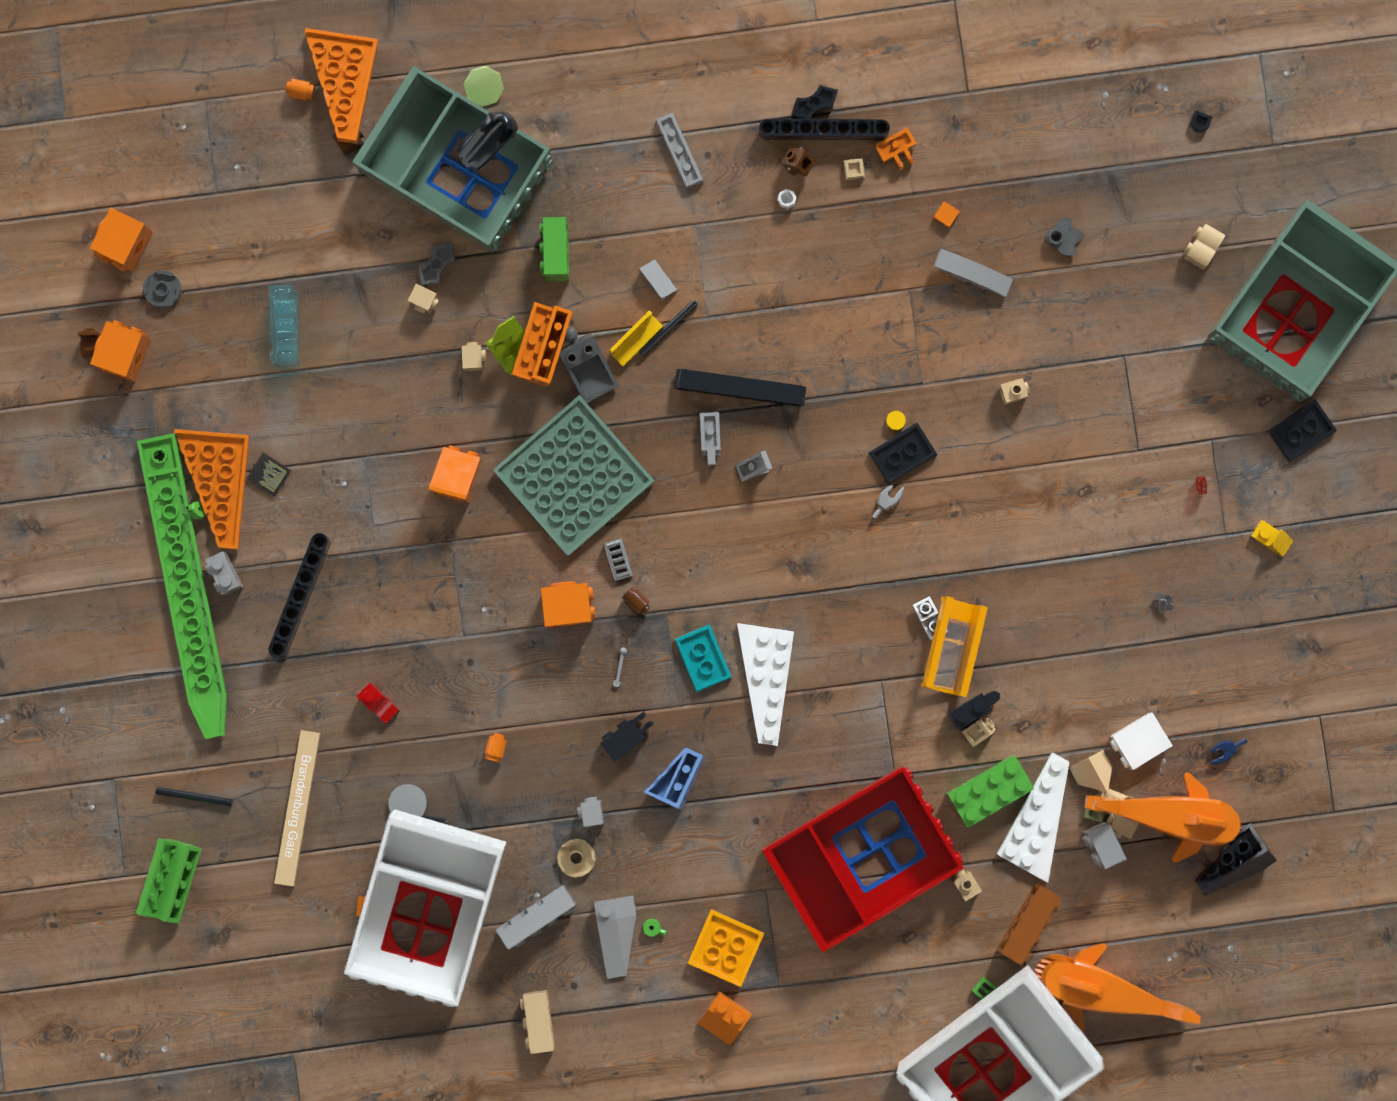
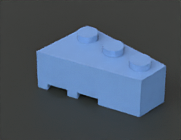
[644,747,706,810]

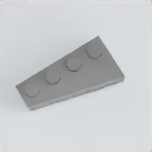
[496,885,576,950]

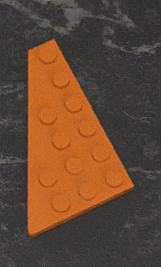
[305,28,379,144]
[174,429,250,550]

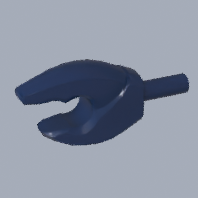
[1210,738,1248,765]

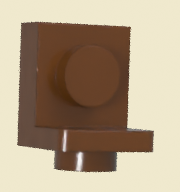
[78,328,101,357]

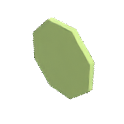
[463,66,504,107]

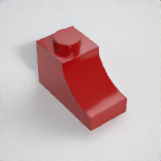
[356,683,400,724]

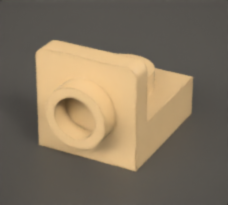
[962,715,995,747]

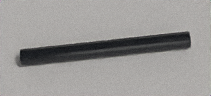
[638,300,698,357]
[155,787,233,807]

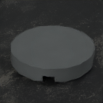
[143,271,182,309]

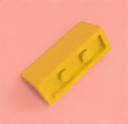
[609,310,663,367]

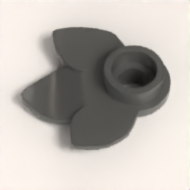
[1046,218,1084,256]

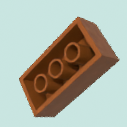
[996,883,1061,965]

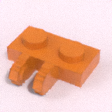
[874,127,917,171]

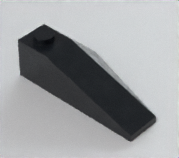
[1195,823,1277,895]

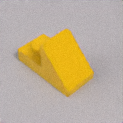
[1250,520,1293,557]

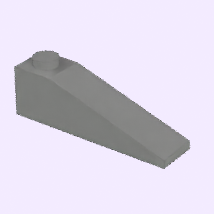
[594,895,636,979]

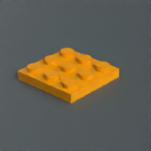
[688,909,764,987]

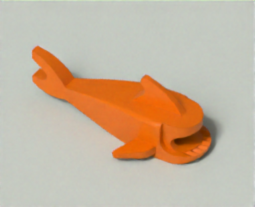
[1084,772,1241,862]
[1034,943,1201,1032]

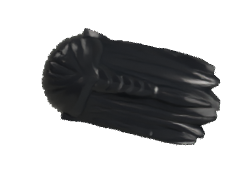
[457,111,518,170]

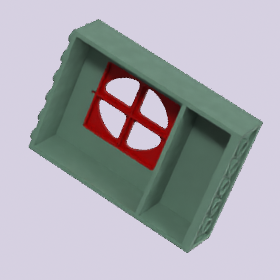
[1207,199,1397,401]

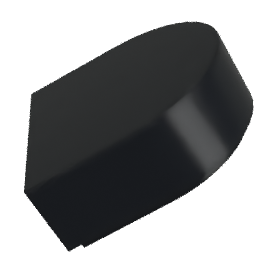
[1190,110,1213,133]

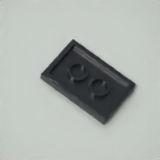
[1267,399,1337,463]
[869,422,938,485]

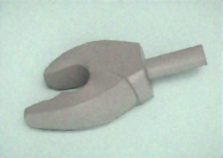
[872,485,904,519]

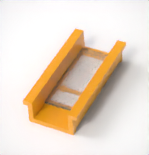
[920,596,988,697]

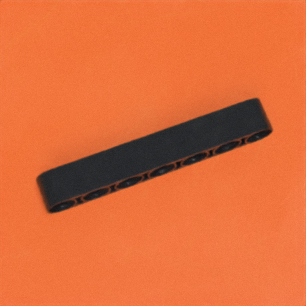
[759,119,890,141]
[674,369,807,407]
[268,533,331,659]

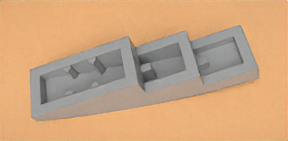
[933,249,1013,297]

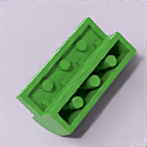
[136,838,202,924]

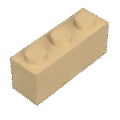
[520,990,555,1054]

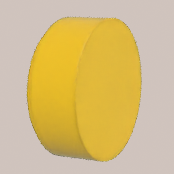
[886,411,906,430]

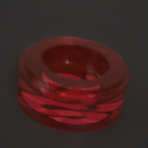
[1195,475,1207,495]

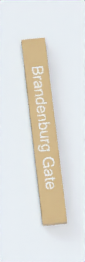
[274,730,321,886]

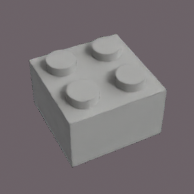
[1082,822,1126,869]

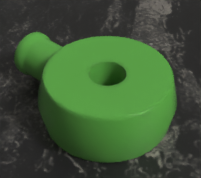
[185,502,205,520]
[643,918,666,937]

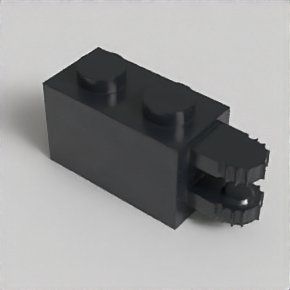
[947,691,1001,730]
[600,711,654,762]

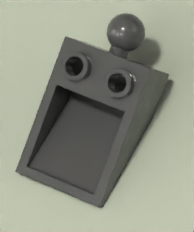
[559,327,619,403]

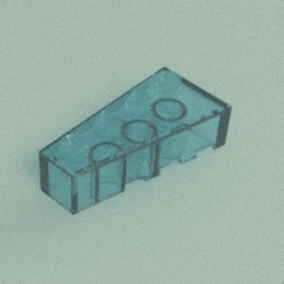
[268,284,299,367]

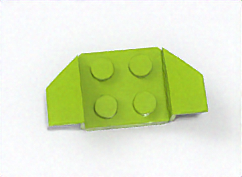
[485,316,524,374]

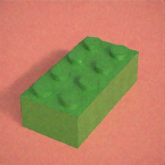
[946,755,1034,828]

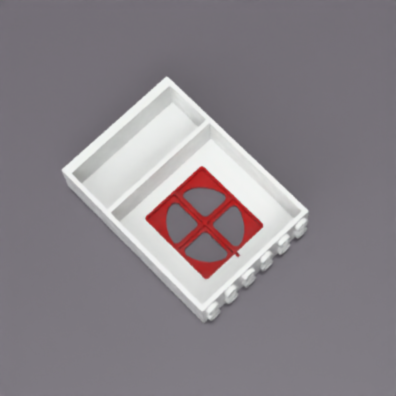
[344,809,506,1007]
[897,965,1103,1101]

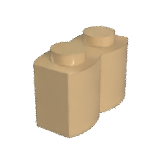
[1184,224,1225,270]

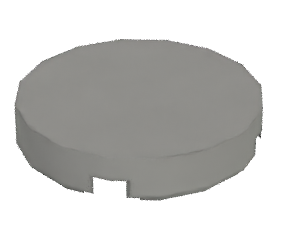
[388,784,427,817]

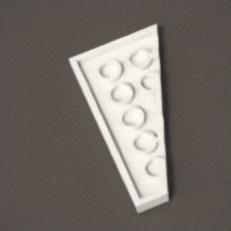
[737,623,794,746]
[996,753,1069,883]

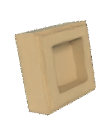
[843,158,865,180]

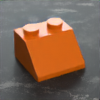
[697,991,752,1046]

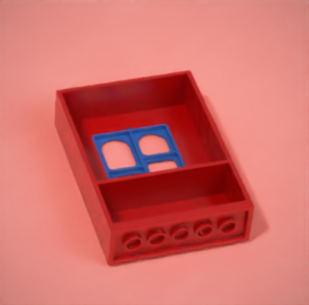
[761,766,964,953]

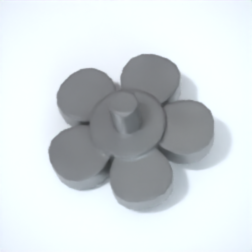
[1152,592,1174,614]

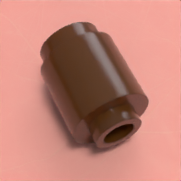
[622,587,651,615]

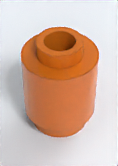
[286,78,315,101]
[484,733,508,762]

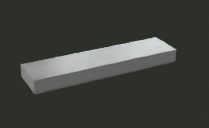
[656,112,703,189]

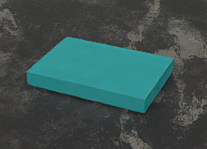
[674,624,732,692]

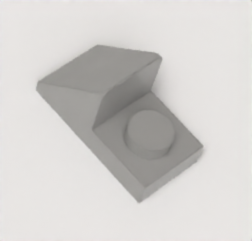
[735,450,772,482]

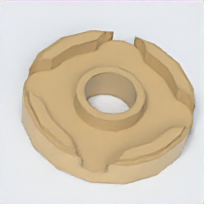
[557,839,596,878]

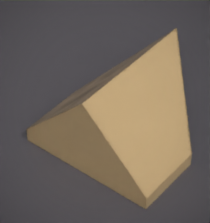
[1069,750,1112,792]

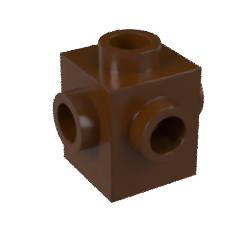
[781,147,816,177]

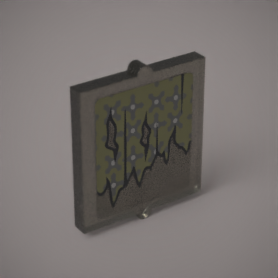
[246,453,292,497]

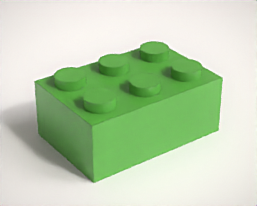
[539,217,569,282]

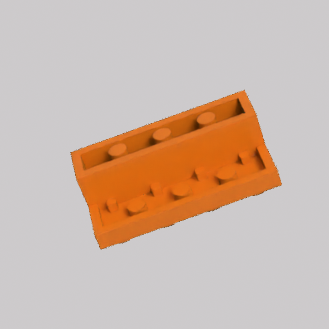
[511,302,573,386]

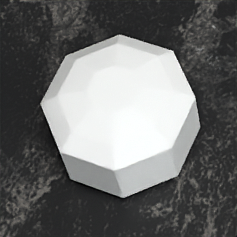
[777,189,796,209]

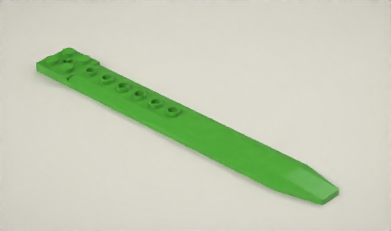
[137,433,227,739]

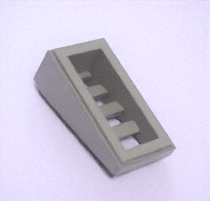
[604,538,633,581]

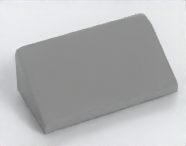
[639,260,677,301]

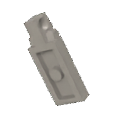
[700,412,721,466]

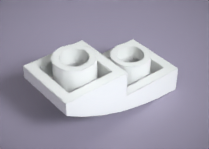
[913,596,948,641]

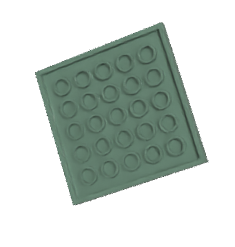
[493,395,655,557]

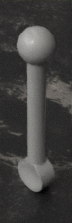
[613,648,627,687]

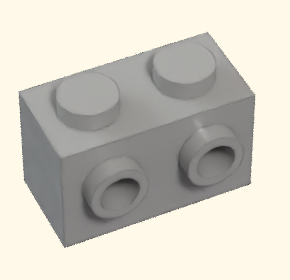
[205,551,243,596]
[577,797,605,827]

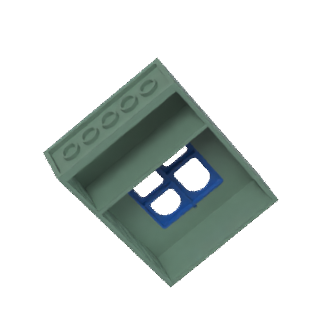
[352,66,553,253]

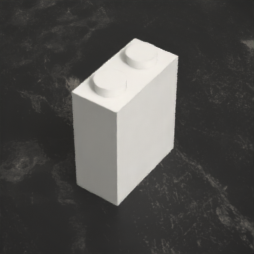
[1110,713,1173,770]

